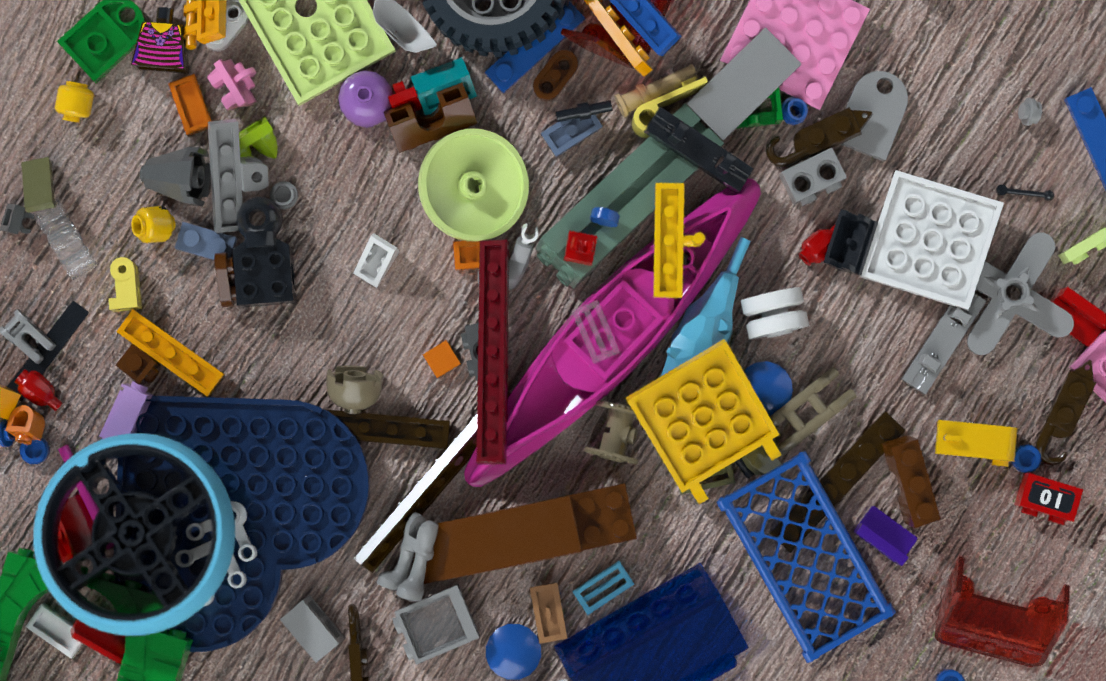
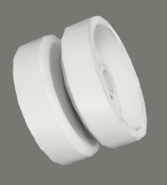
[740,287,810,339]

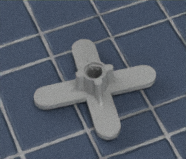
[967,233,1074,355]

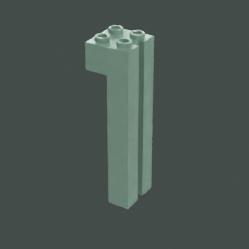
[535,103,724,289]

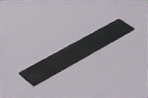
[7,301,89,401]

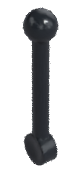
[996,184,1054,201]

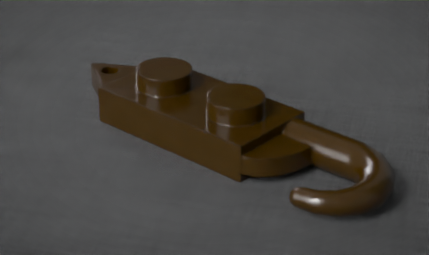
[766,107,873,167]

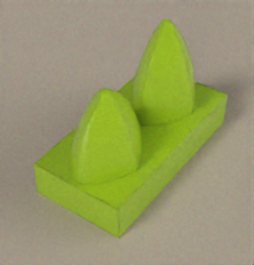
[239,116,278,159]

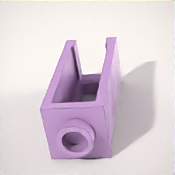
[99,381,154,440]

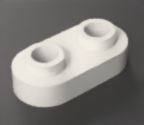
[206,0,249,51]

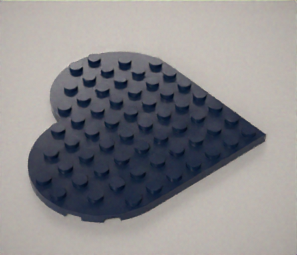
[114,396,370,652]

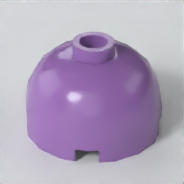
[338,71,393,128]

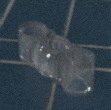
[33,199,97,280]

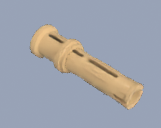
[614,64,699,118]

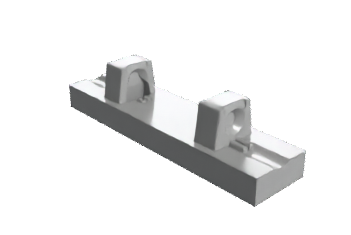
[901,294,986,395]

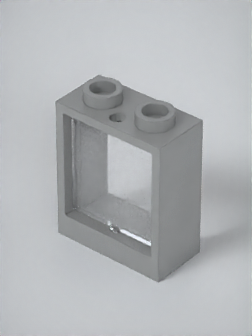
[392,584,480,665]

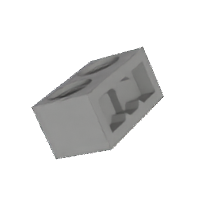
[779,148,847,206]

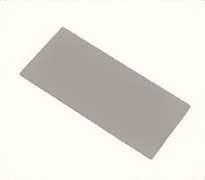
[687,28,801,140]

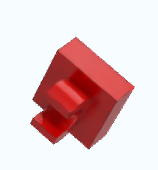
[388,81,422,112]
[563,231,598,266]

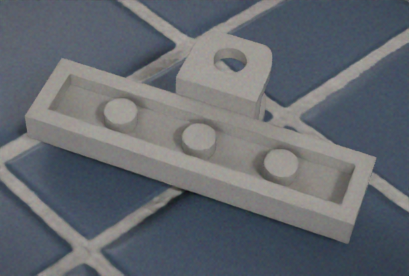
[208,119,268,233]

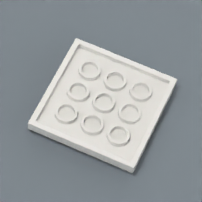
[861,170,1004,311]

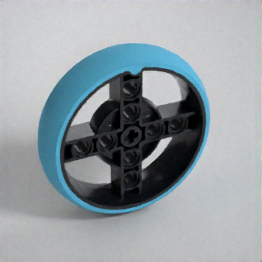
[33,433,235,636]

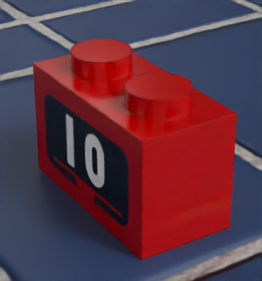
[1014,473,1084,525]

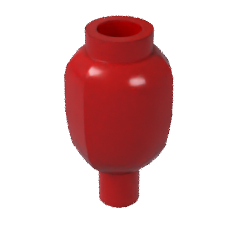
[798,225,835,266]
[14,369,63,411]

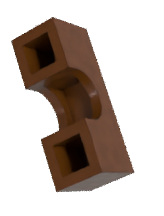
[384,83,478,153]
[882,435,941,528]

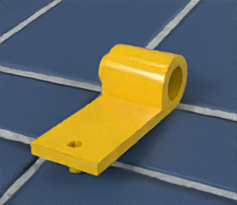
[935,420,1017,467]

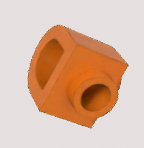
[5,405,45,445]

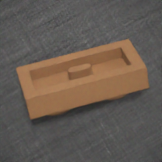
[530,582,567,644]

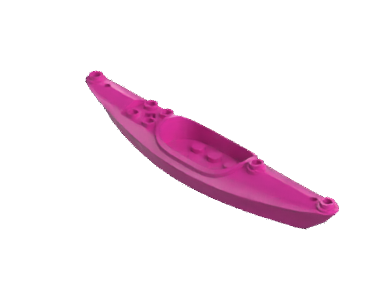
[464,179,761,487]

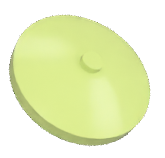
[418,128,529,242]

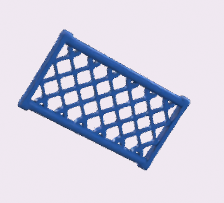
[716,451,896,663]

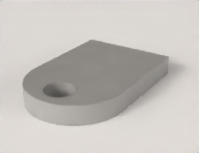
[840,71,908,162]

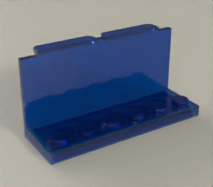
[554,563,749,681]

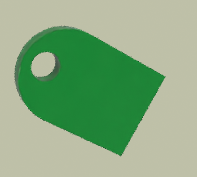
[57,0,146,83]

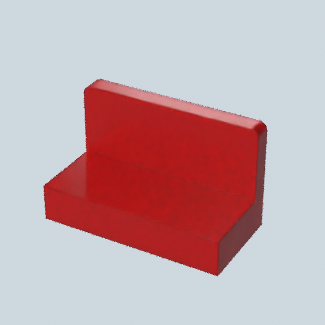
[1053,287,1106,347]
[58,494,93,563]
[70,619,126,665]

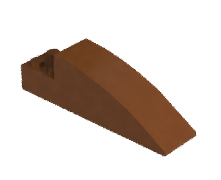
[412,483,637,584]

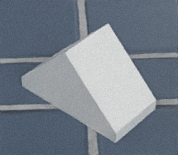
[353,233,400,288]

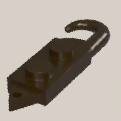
[1035,359,1096,465]
[348,604,370,681]

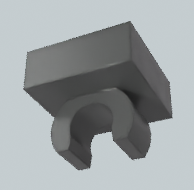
[0,203,35,234]

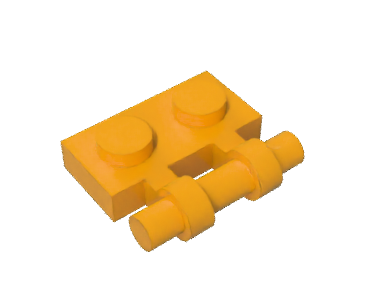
[183,0,226,50]

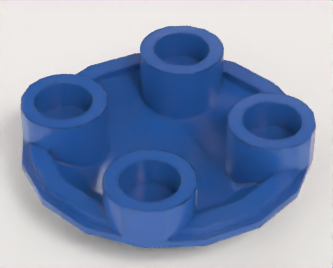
[743,361,793,416]
[486,623,541,680]

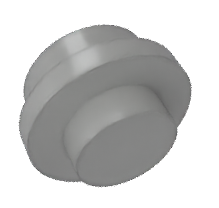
[1018,98,1042,126]
[270,181,298,210]

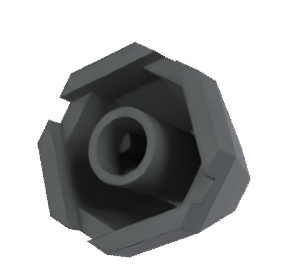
[140,147,211,206]

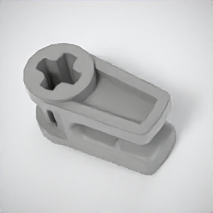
[0,309,56,364]

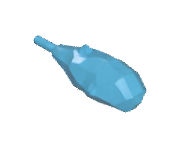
[661,237,751,376]

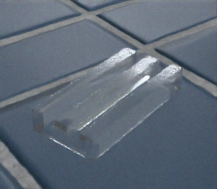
[571,300,620,364]

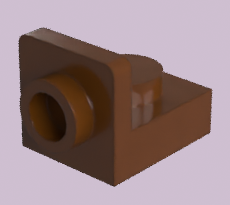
[115,344,161,385]

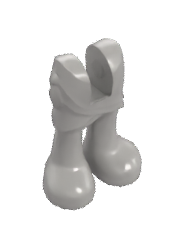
[377,512,439,602]

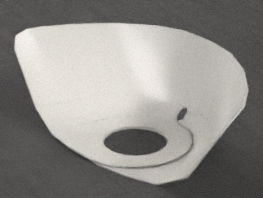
[373,0,437,53]

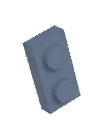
[541,115,603,158]
[175,222,238,260]

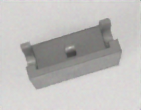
[280,595,346,663]

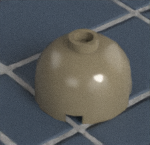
[326,365,383,414]

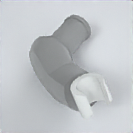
[478,224,538,290]

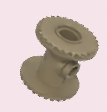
[584,401,639,465]

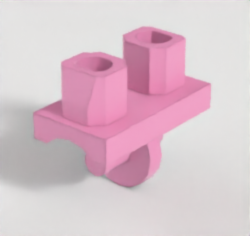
[207,59,257,111]

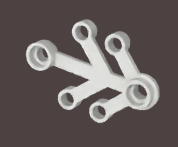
[175,501,257,607]

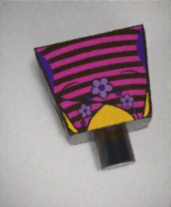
[131,7,189,74]

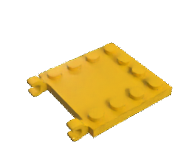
[626,339,781,504]

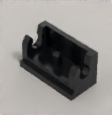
[824,209,878,276]

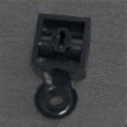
[233,197,297,308]

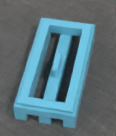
[572,560,634,615]

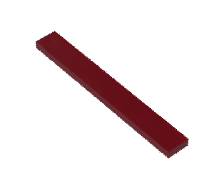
[476,240,509,465]

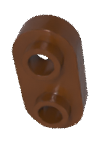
[533,50,578,101]
[214,252,236,308]

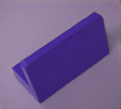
[853,506,917,566]

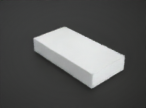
[25,603,83,659]

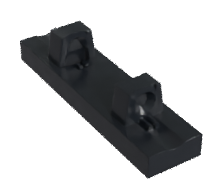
[644,107,754,193]

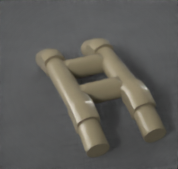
[769,367,856,458]

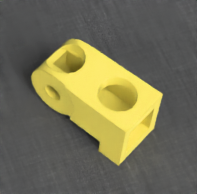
[109,257,142,312]

